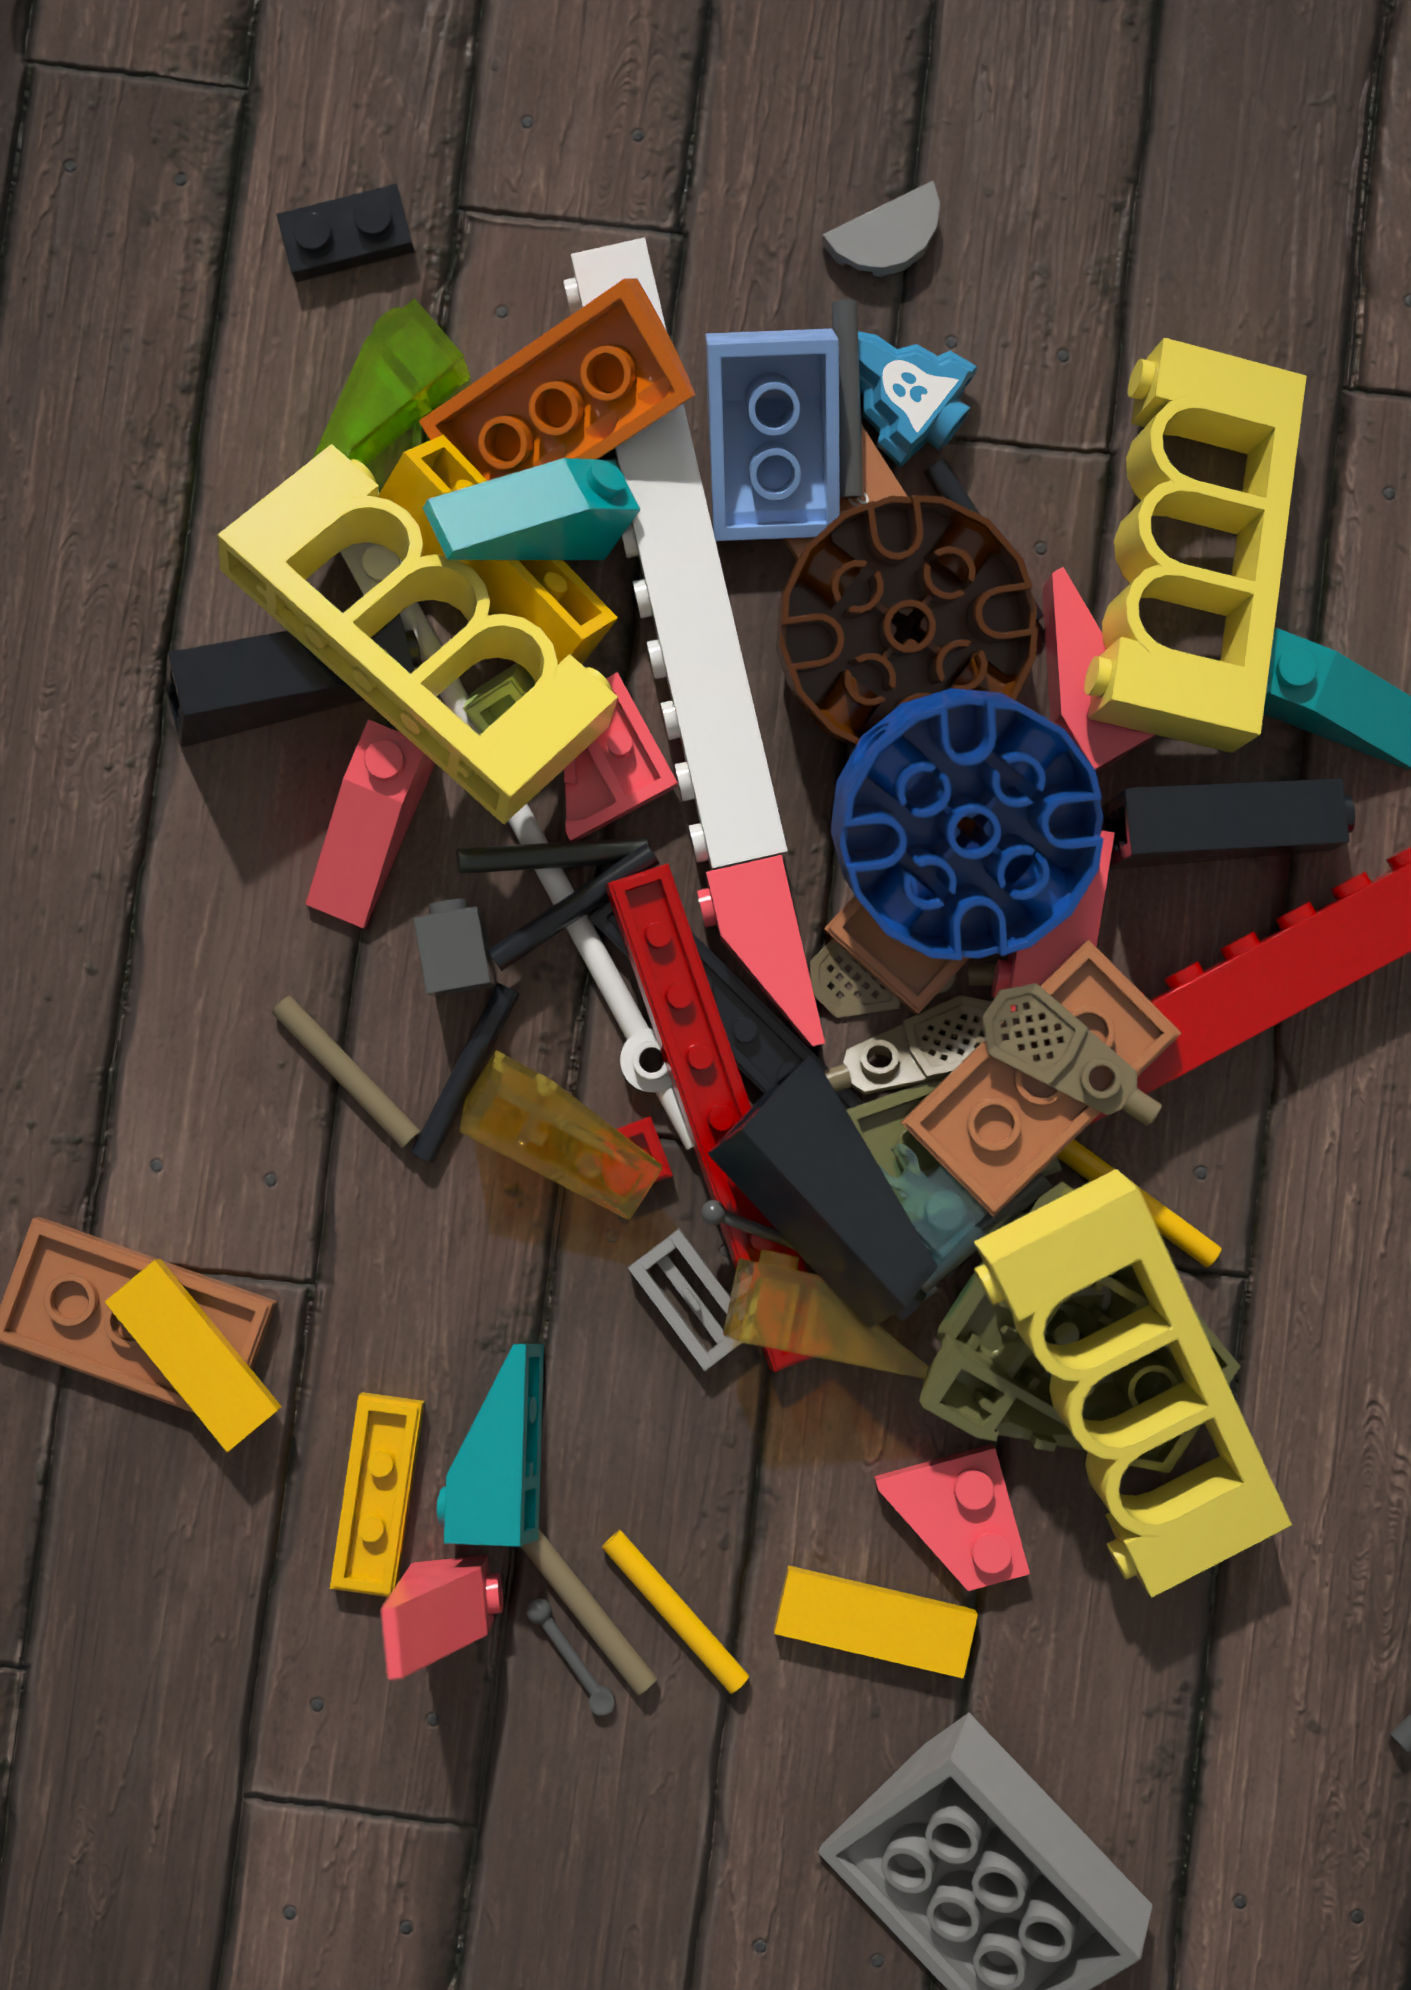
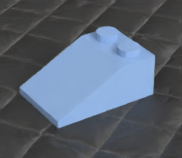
[705,329,840,541]

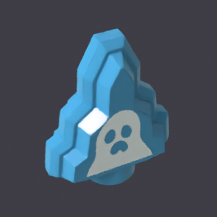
[858,331,978,467]

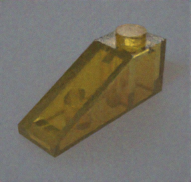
[459,1050,662,1220]
[723,1249,928,1379]

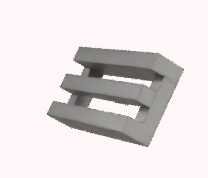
[628,1228,756,1371]

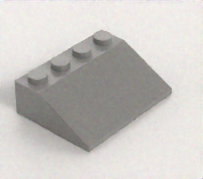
[818,1713,1153,1990]

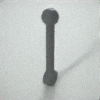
[701,1200,803,1258]
[526,1598,615,1716]

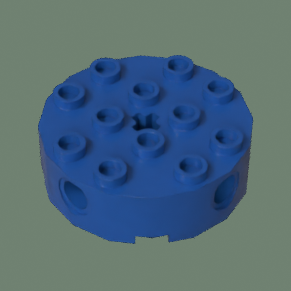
[831,688,1103,960]

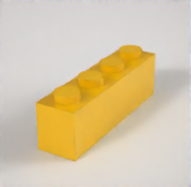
[378,435,618,665]

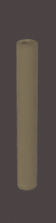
[271,995,421,1149]
[520,1529,657,1695]

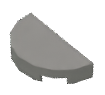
[821,180,940,277]

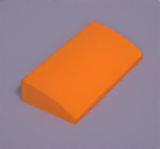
[419,278,696,481]

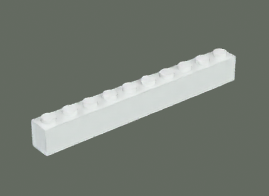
[563,237,788,871]

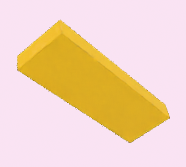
[104,1258,282,1452]
[330,1392,425,1597]
[774,1565,978,1679]

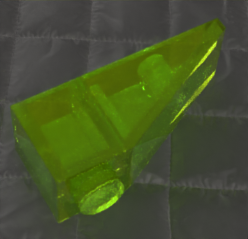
[312,298,471,465]

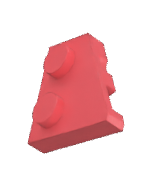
[564,672,678,842]
[874,1444,1030,1591]

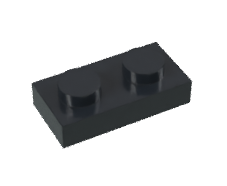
[276,183,415,283]

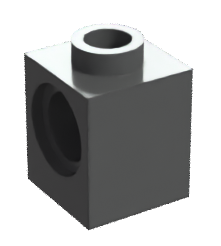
[413,899,497,997]

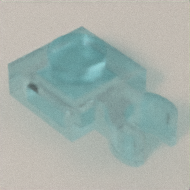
[878,1144,988,1259]

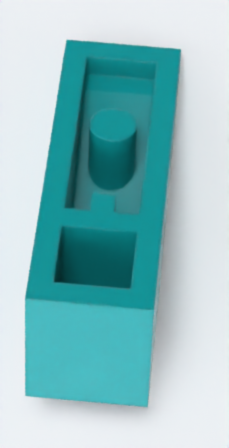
[423,458,641,560]
[1263,628,1411,771]
[437,1344,544,1546]

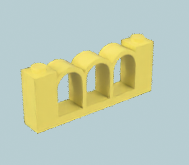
[1084,338,1307,753]
[218,444,618,824]
[974,1169,1292,1598]

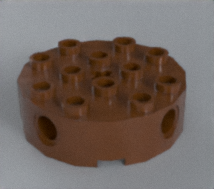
[776,495,1038,748]

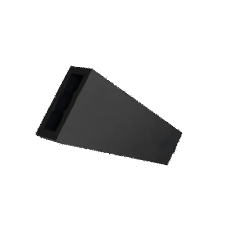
[165,614,421,747]
[1101,779,1355,870]
[707,1055,938,1329]

